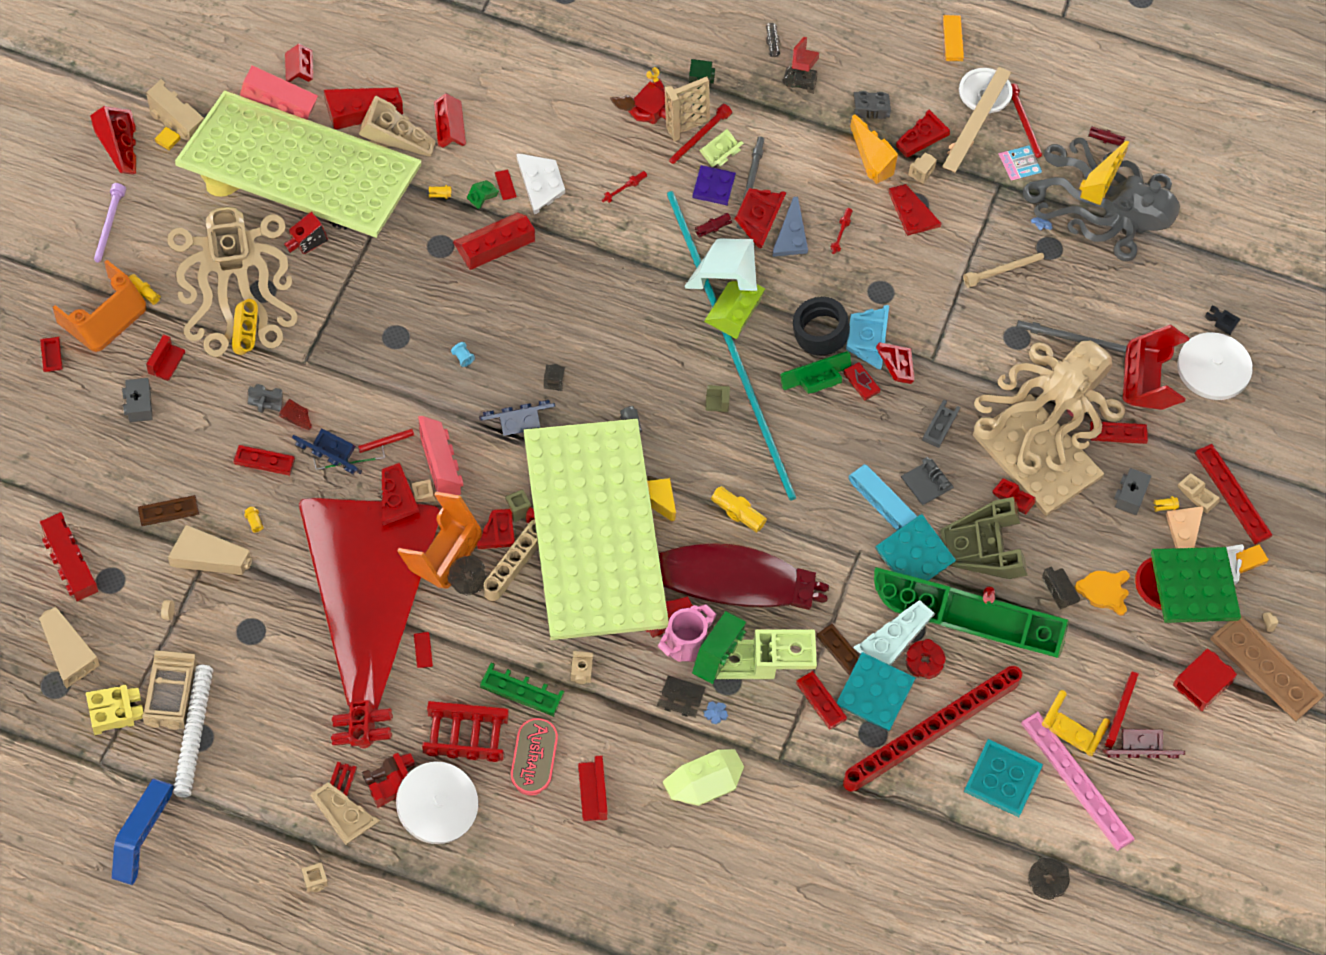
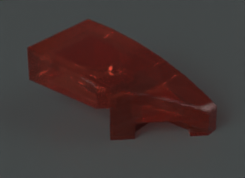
[279,399,312,431]

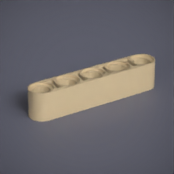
[484,520,538,601]

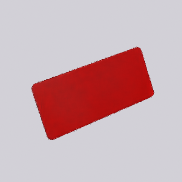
[495,169,517,200]
[414,632,433,668]

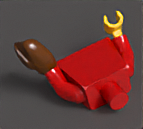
[610,67,666,124]

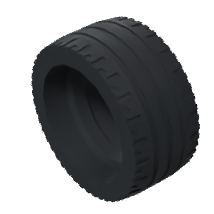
[793,296,850,356]

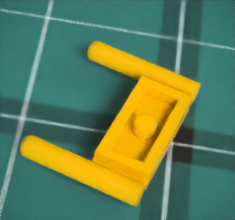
[1042,690,1110,756]

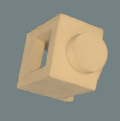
[908,153,937,184]
[571,651,593,684]
[301,862,328,892]

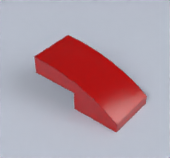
[992,478,1036,515]

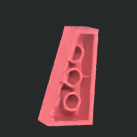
[240,65,318,120]

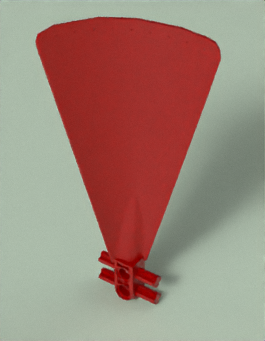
[299,498,440,749]

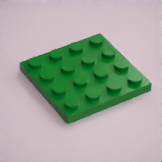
[1151,547,1241,623]

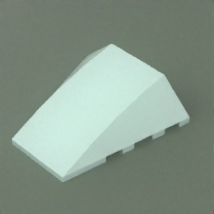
[685,238,757,291]

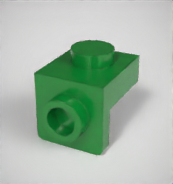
[467,180,499,209]

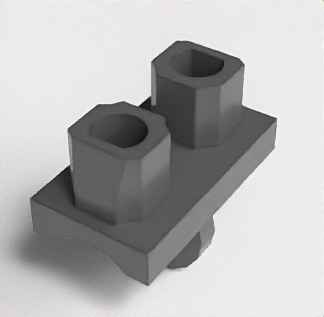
[248,384,283,413]

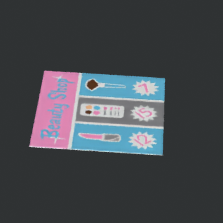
[999,146,1042,180]

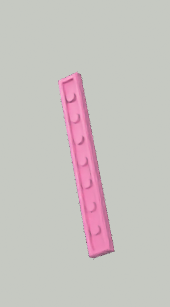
[1021,712,1135,851]

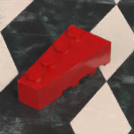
[324,87,403,130]
[39,512,98,602]

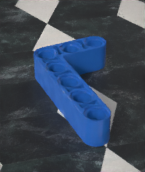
[112,779,173,885]

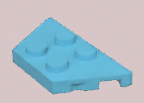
[846,305,889,370]

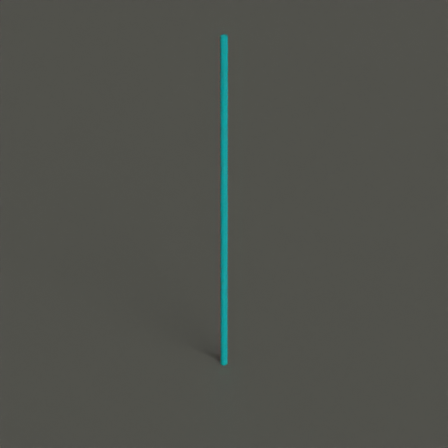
[667,191,796,501]

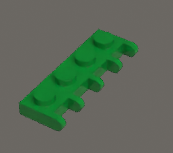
[480,662,565,717]

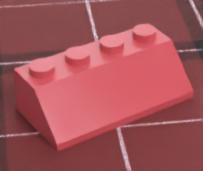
[418,416,464,495]

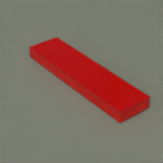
[1105,671,1139,749]

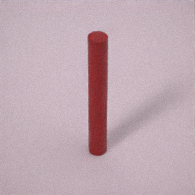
[358,429,414,453]

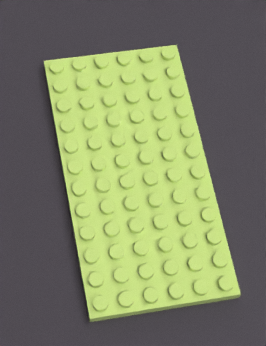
[175,90,422,238]
[524,419,669,640]

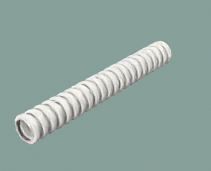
[173,665,213,797]

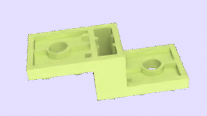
[716,630,817,679]

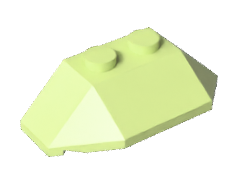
[663,749,744,806]

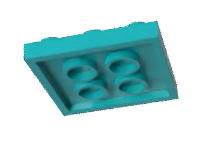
[874,514,956,581]
[836,652,916,732]
[964,739,1043,818]

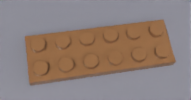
[1210,616,1325,722]

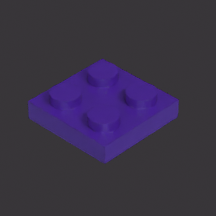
[692,165,736,206]

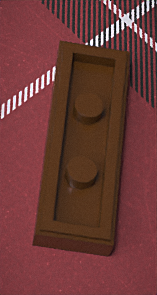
[138,495,200,526]
[816,624,860,676]

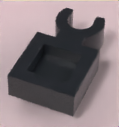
[1205,305,1241,335]

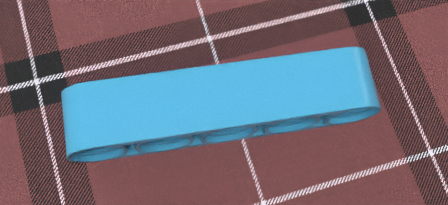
[849,464,917,531]

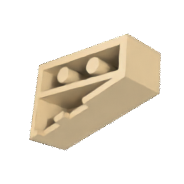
[146,79,204,140]

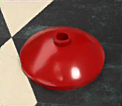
[1135,557,1162,610]

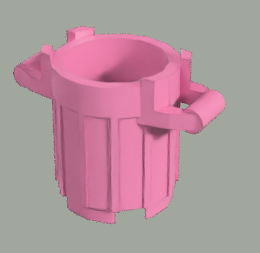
[658,604,717,662]

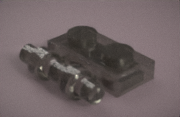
[658,676,706,718]

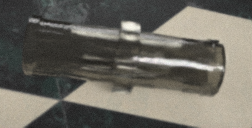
[766,23,780,57]

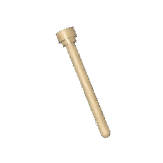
[963,253,1044,288]

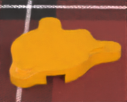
[1075,570,1130,616]

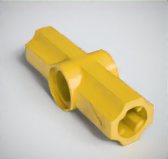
[711,486,767,533]

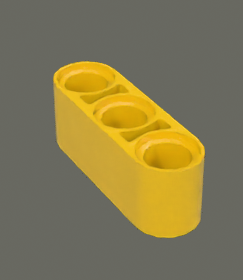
[232,299,258,355]

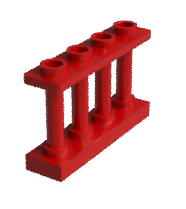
[422,701,509,762]

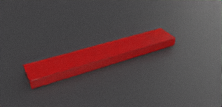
[1195,444,1273,545]

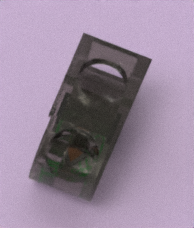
[782,66,817,94]

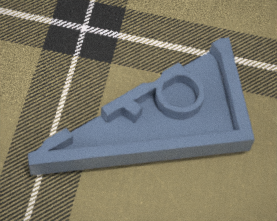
[772,197,808,257]

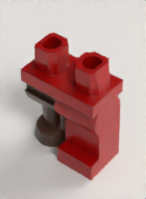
[362,753,415,808]

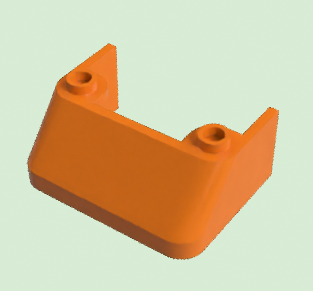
[52,260,147,352]
[398,492,482,589]

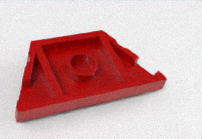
[735,188,787,249]

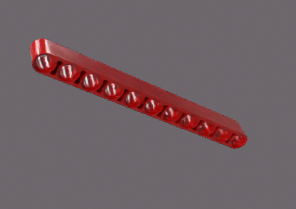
[843,666,1022,792]

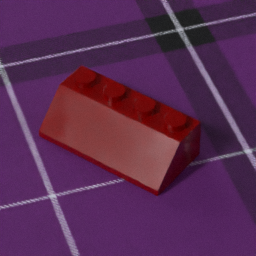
[453,212,535,270]

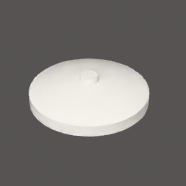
[1177,332,1252,400]
[396,762,478,844]

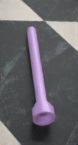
[94,183,126,263]

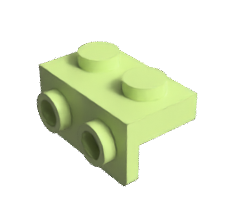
[699,129,744,168]

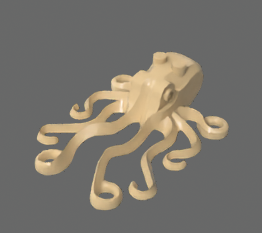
[167,207,298,358]
[974,340,1125,474]

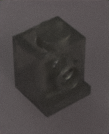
[544,364,565,391]

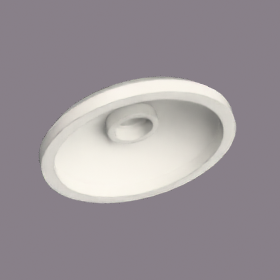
[959,68,1012,113]

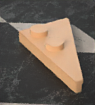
[1166,506,1203,548]

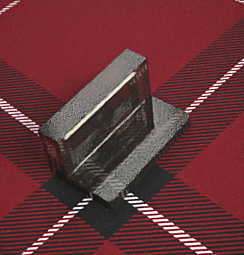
[1042,566,1080,610]

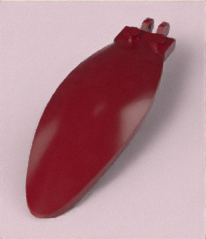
[658,543,829,610]

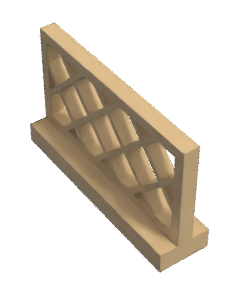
[665,77,710,141]

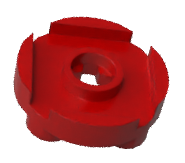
[906,639,946,679]

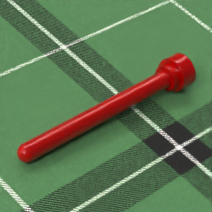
[1011,83,1042,158]
[669,103,732,164]

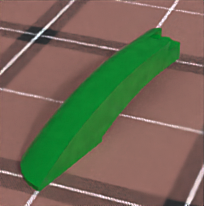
[874,567,1070,658]

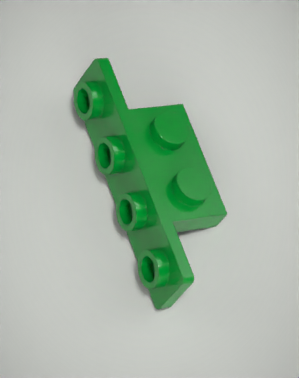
[780,351,852,394]

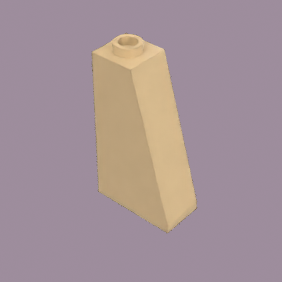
[168,525,252,575]
[39,606,100,689]

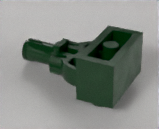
[689,59,715,119]

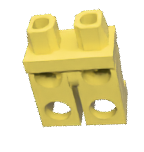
[86,685,144,736]

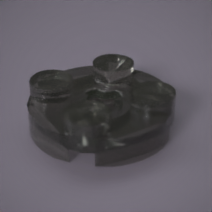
[448,556,487,596]
[1028,858,1070,900]

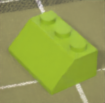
[704,281,765,339]

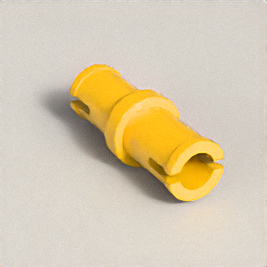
[129,274,161,305]

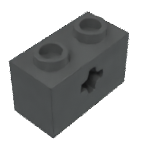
[122,378,153,422]
[1114,468,1152,515]

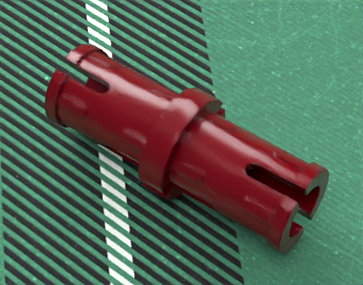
[1088,126,1126,146]
[695,213,732,238]

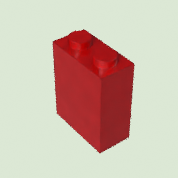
[1173,648,1237,712]

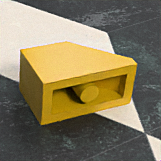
[647,478,676,521]

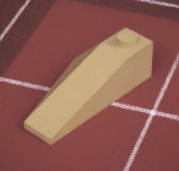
[359,96,436,157]

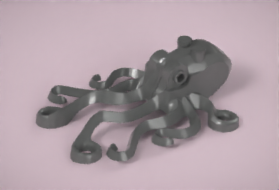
[1022,138,1180,261]

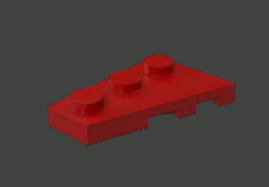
[896,109,950,158]

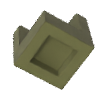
[706,385,730,412]
[505,489,531,522]

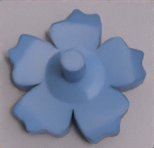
[1031,217,1052,230]
[704,701,728,724]

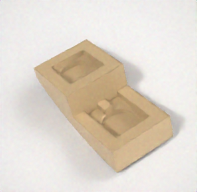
[1178,473,1220,513]
[411,479,438,502]

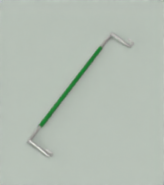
[313,445,385,470]

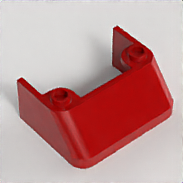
[1123,324,1189,410]

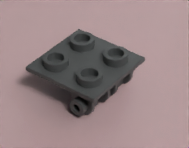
[854,91,891,119]
[901,457,954,506]

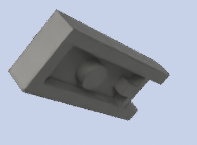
[922,400,961,448]

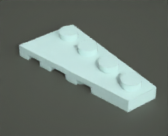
[853,600,935,665]

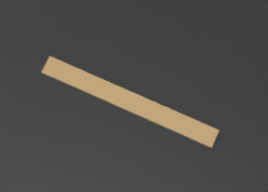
[942,67,1012,173]

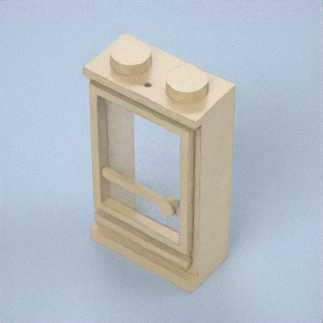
[142,650,197,730]

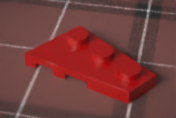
[888,184,942,236]
[382,463,419,525]

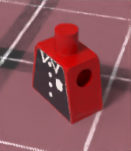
[284,212,328,254]

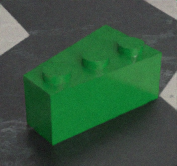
[692,611,746,684]

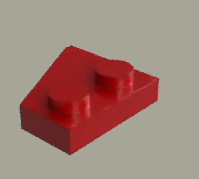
[477,509,515,550]

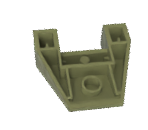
[940,497,1028,579]

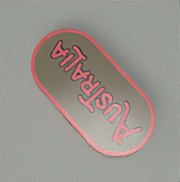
[511,718,558,795]

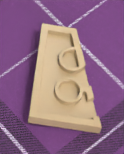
[310,782,380,845]

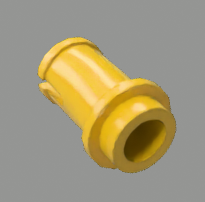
[429,185,452,199]
[1154,496,1179,512]
[244,507,264,533]

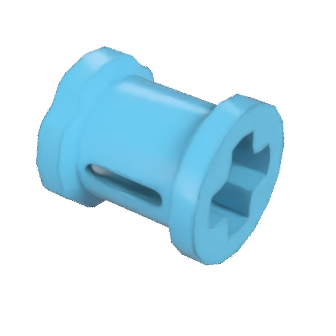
[451,342,475,367]

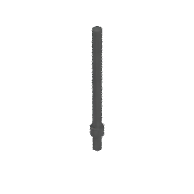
[737,137,765,229]
[1016,320,1127,353]

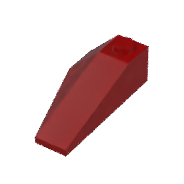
[90,106,136,175]

